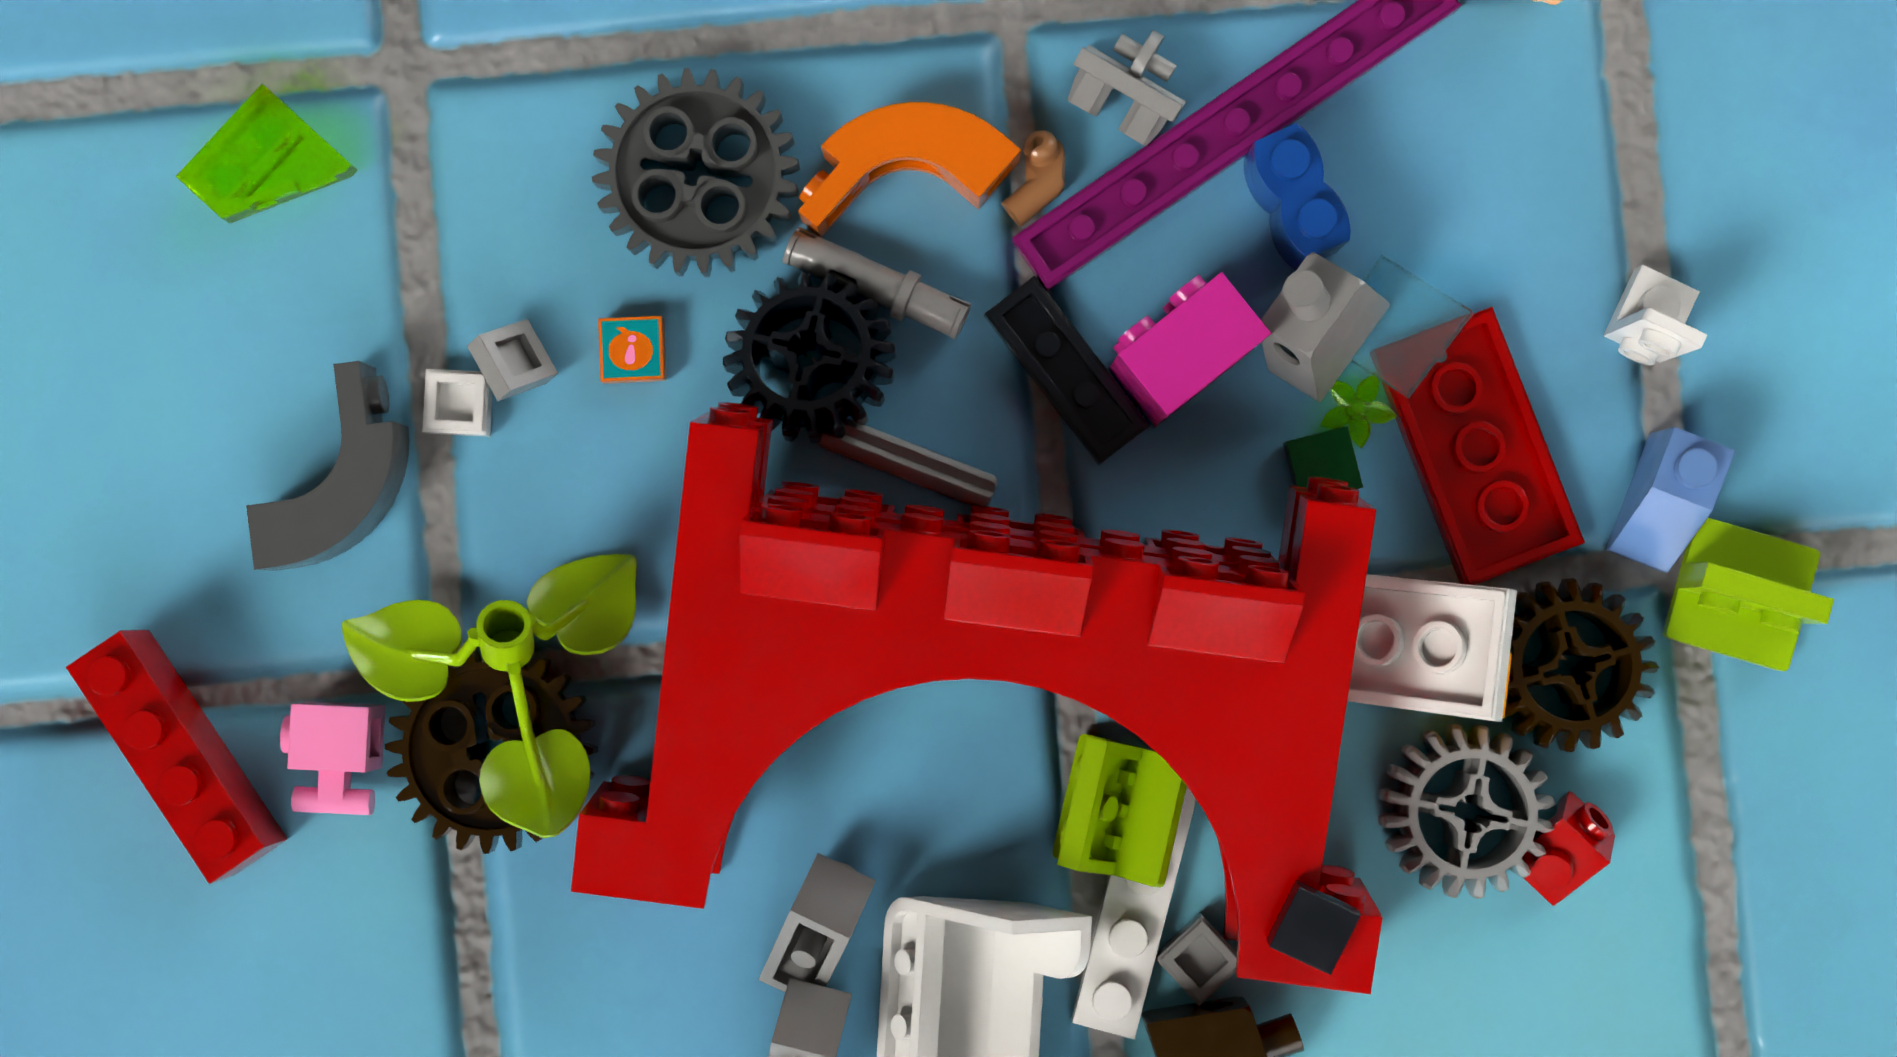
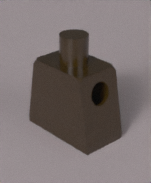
[1141,997,1304,1057]

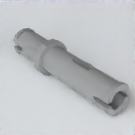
[782,227,972,340]

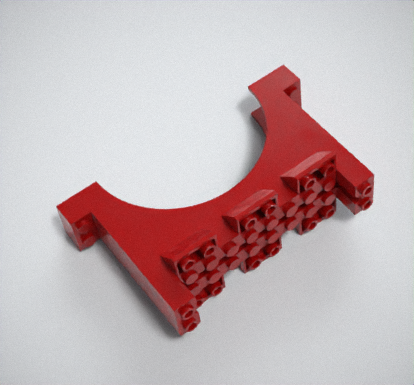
[571,402,1383,995]

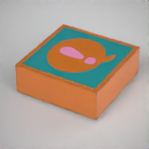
[598,316,667,384]

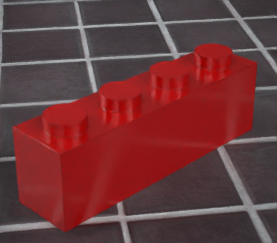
[66,630,288,884]

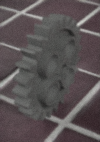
[592,68,800,277]

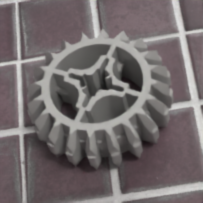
[1378,724,1555,899]

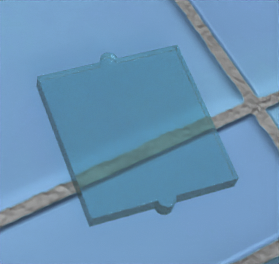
[1351,255,1473,399]

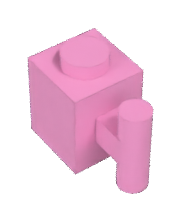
[280,701,386,815]

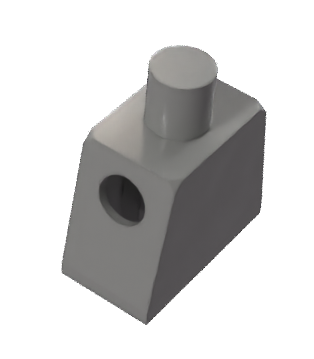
[1261,252,1391,403]

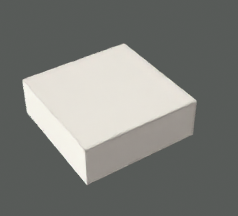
[422,369,493,437]

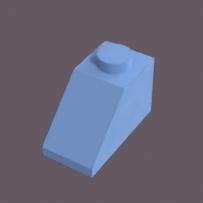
[1605,427,1736,573]

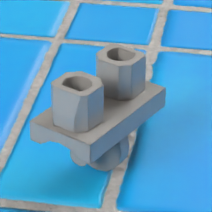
[1067,30,1187,146]

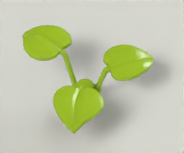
[342,554,637,838]

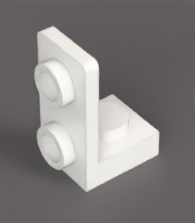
[1603,264,1707,365]

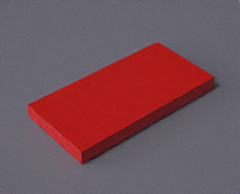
[1370,307,1585,585]

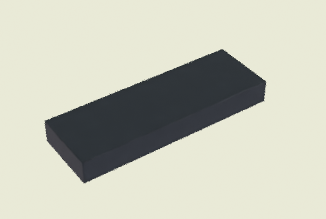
[984,276,1150,465]

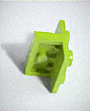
[1662,518,1834,671]
[1052,734,1187,888]

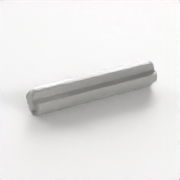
[818,418,997,506]

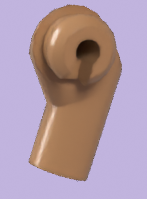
[1001,130,1066,227]

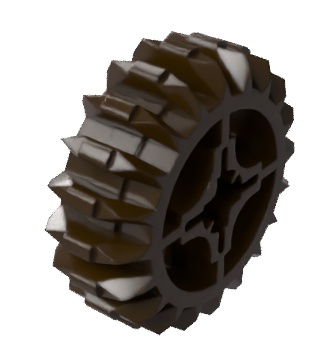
[1504,578,1660,752]

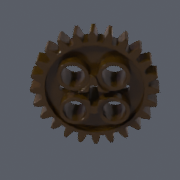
[385,649,598,854]

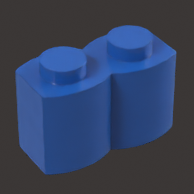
[1244,123,1351,271]

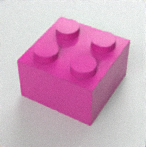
[1109,272,1272,428]

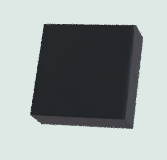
[1266,880,1361,975]

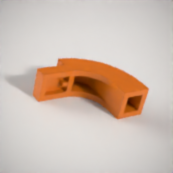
[798,102,1021,238]

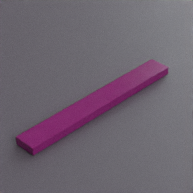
[1011,0,1462,292]

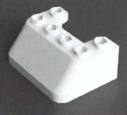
[877,896,1092,1057]

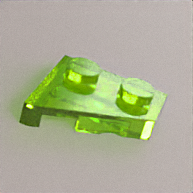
[175,84,358,223]

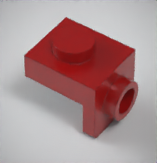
[1521,791,1615,907]

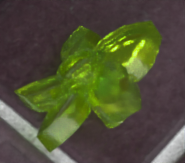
[1320,374,1397,449]

